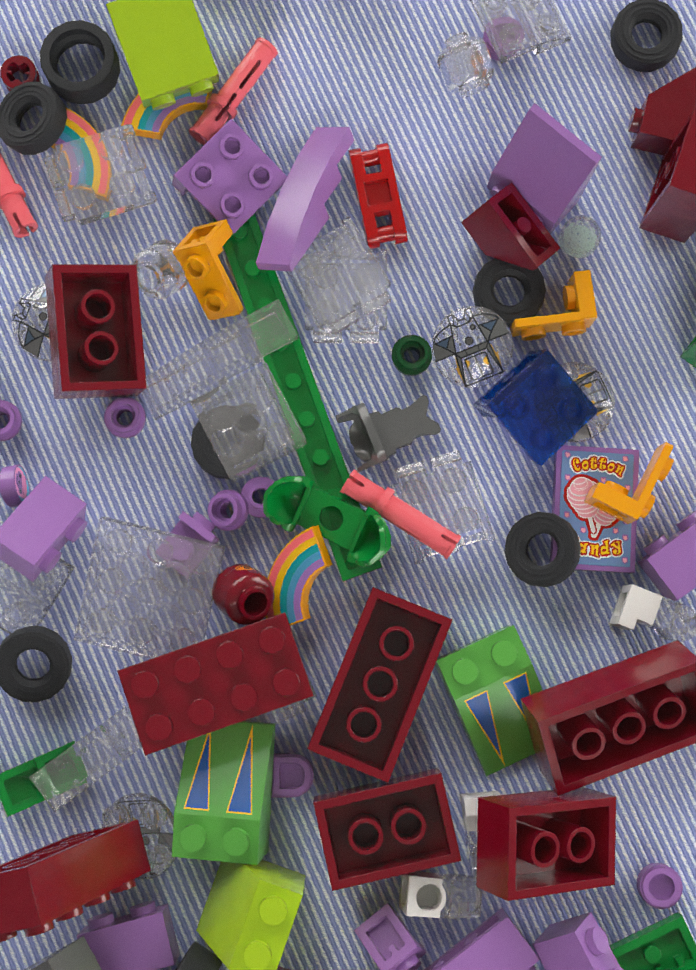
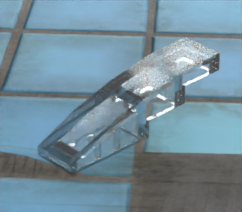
[141,299,298,420]
[29,705,142,812]

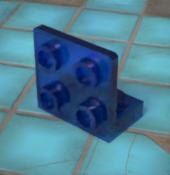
[473,349,598,466]

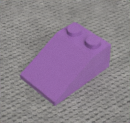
[487,103,602,234]

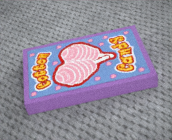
[550,445,639,574]

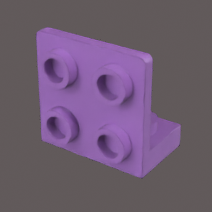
[172,119,287,234]

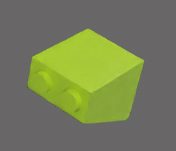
[106,0,219,110]
[196,859,306,970]

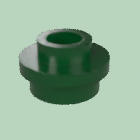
[391,335,432,376]

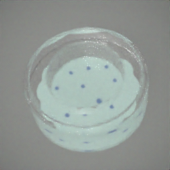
[559,215,601,258]

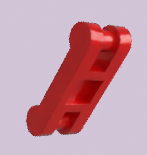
[348,143,408,250]

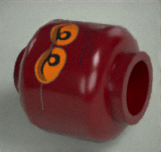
[212,564,275,625]

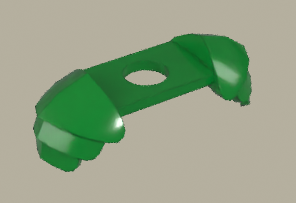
[263,476,391,567]

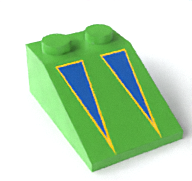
[435,625,542,776]
[172,721,276,865]

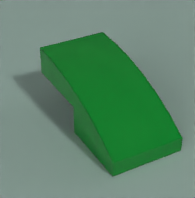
[0,741,90,817]

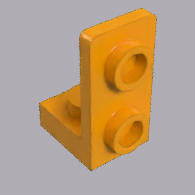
[173,219,244,320]
[510,270,597,341]
[584,442,674,524]

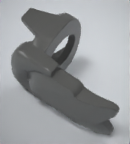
[336,395,441,472]

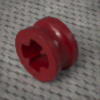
[0,55,41,92]

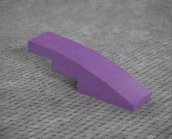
[256,127,354,272]

